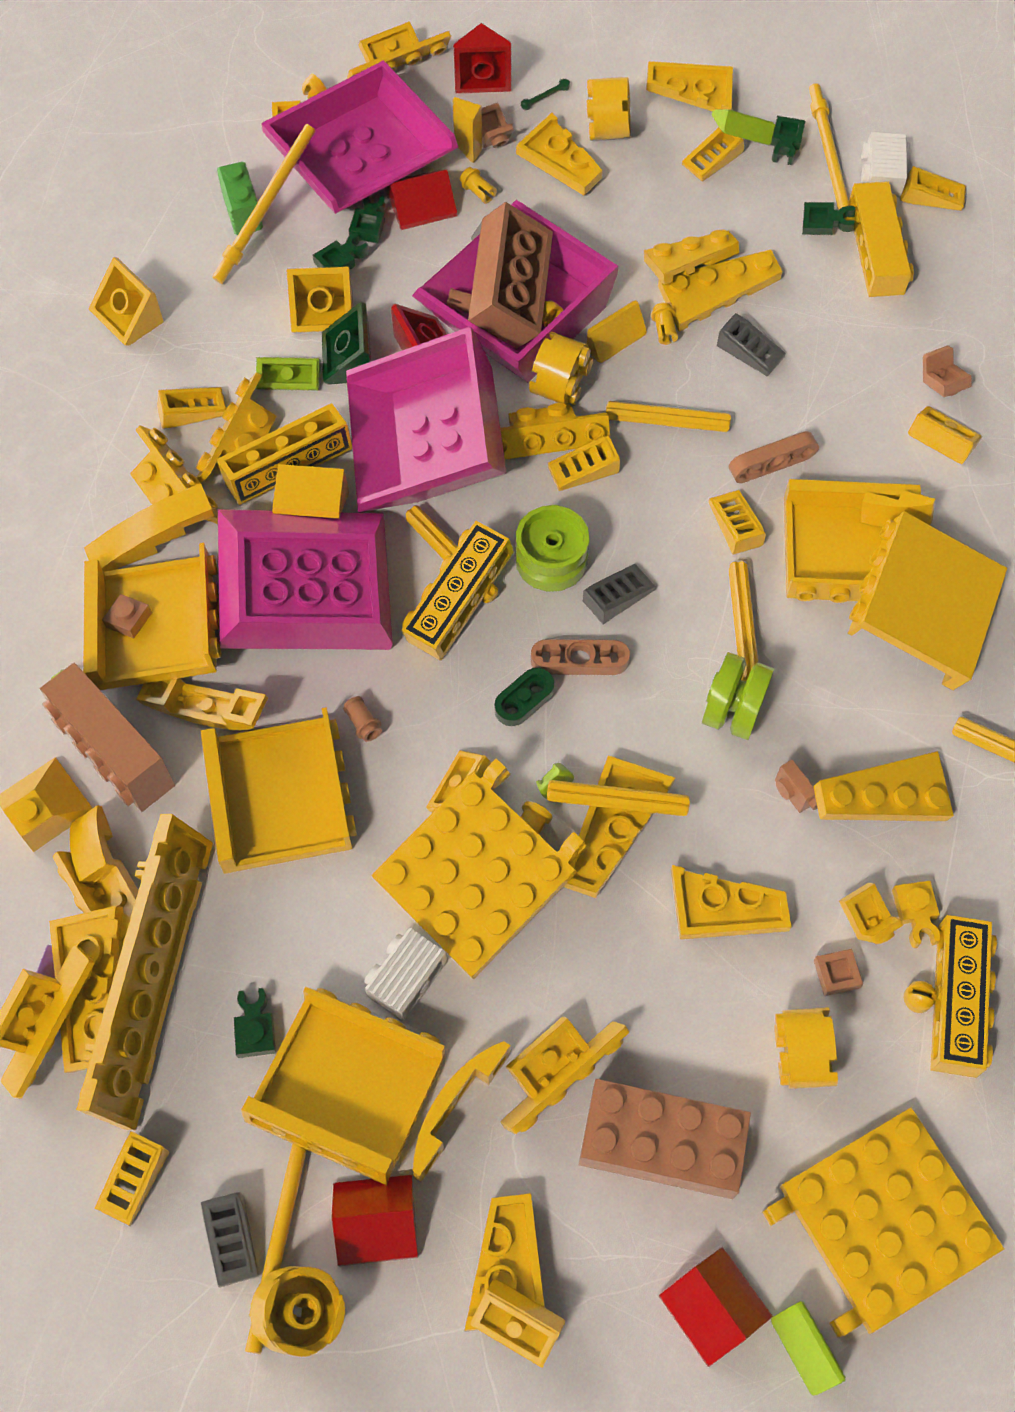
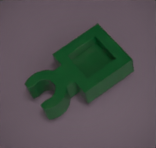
[771,115,806,165]
[348,196,385,243]
[802,202,855,235]
[313,233,369,270]
[234,988,276,1058]

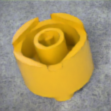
[587,77,631,140]
[529,332,593,405]
[774,1007,838,1089]
[250,1267,345,1357]

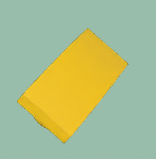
[861,491,935,527]
[69,805,115,884]

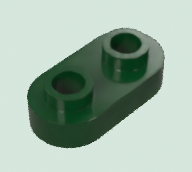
[494,668,554,726]

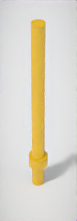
[809,83,853,221]
[212,124,316,284]
[245,1143,307,1355]

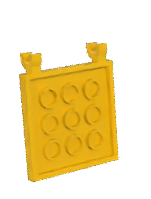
[371,758,587,979]
[762,1107,1005,1338]

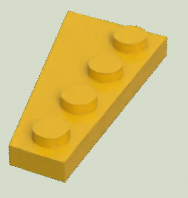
[658,249,782,332]
[813,751,954,821]
[564,755,675,898]
[49,906,123,1073]

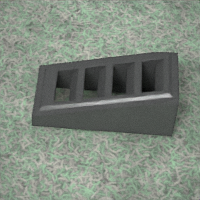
[716,313,785,377]
[583,564,656,624]
[201,1192,259,1288]

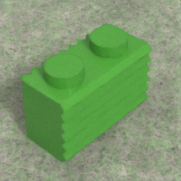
[217,162,263,235]

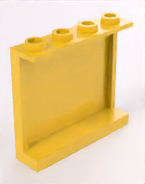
[784,479,921,603]
[848,511,1008,690]
[83,543,221,690]
[200,707,357,874]
[241,987,445,1185]

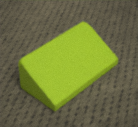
[712,109,775,145]
[256,357,321,391]
[771,1301,846,1395]

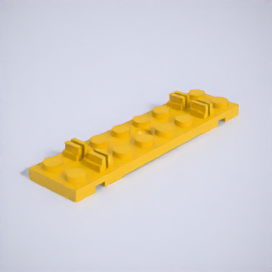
[76,814,213,1131]

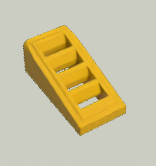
[682,127,744,182]
[900,166,966,211]
[157,387,226,429]
[548,436,620,491]
[708,490,766,555]
[95,1131,170,1226]

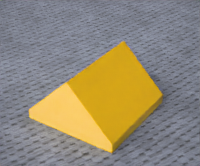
[89,257,164,346]
[287,267,353,332]
[272,464,349,518]

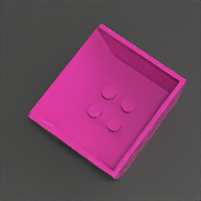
[261,60,459,214]
[412,199,618,383]
[346,326,506,512]
[218,509,393,650]

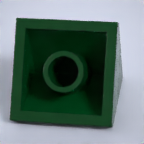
[322,301,371,385]

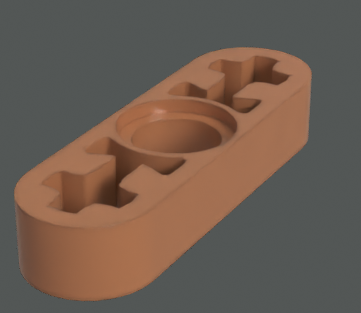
[728,431,819,483]
[531,640,630,675]

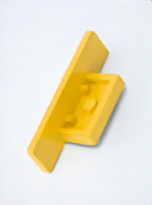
[347,21,452,79]
[195,372,277,483]
[500,403,610,459]
[130,425,218,524]
[52,851,139,965]
[0,946,95,1099]
[500,1016,630,1134]

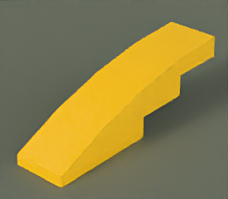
[84,483,214,571]

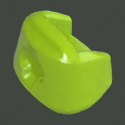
[536,763,574,799]

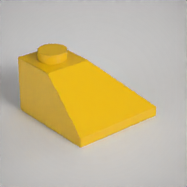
[0,757,93,852]

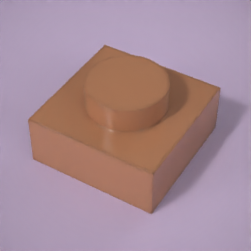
[102,594,152,638]
[814,949,863,996]

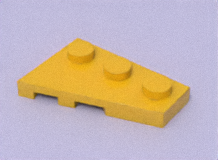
[646,61,733,111]
[516,112,603,196]
[644,230,739,285]
[671,865,791,940]
[464,1193,545,1332]

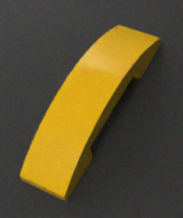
[136,678,268,730]
[413,1041,511,1182]

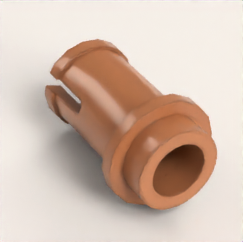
[446,288,472,313]
[343,696,382,742]

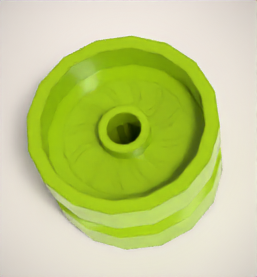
[515,505,590,592]
[702,652,775,740]

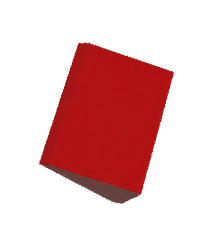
[453,23,511,93]
[384,169,457,230]
[391,304,447,351]
[331,1175,418,1266]
[658,1246,773,1367]

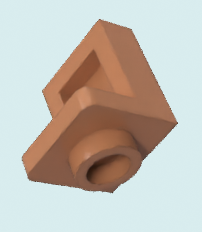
[481,102,514,148]
[923,345,971,397]
[775,760,818,813]

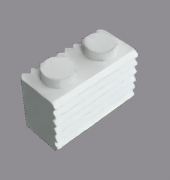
[861,132,907,197]
[364,928,447,1021]

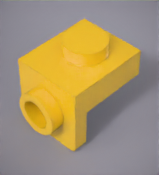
[839,883,903,944]

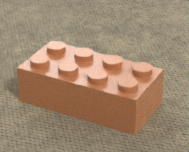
[468,202,553,349]
[39,662,175,812]
[578,1079,751,1199]

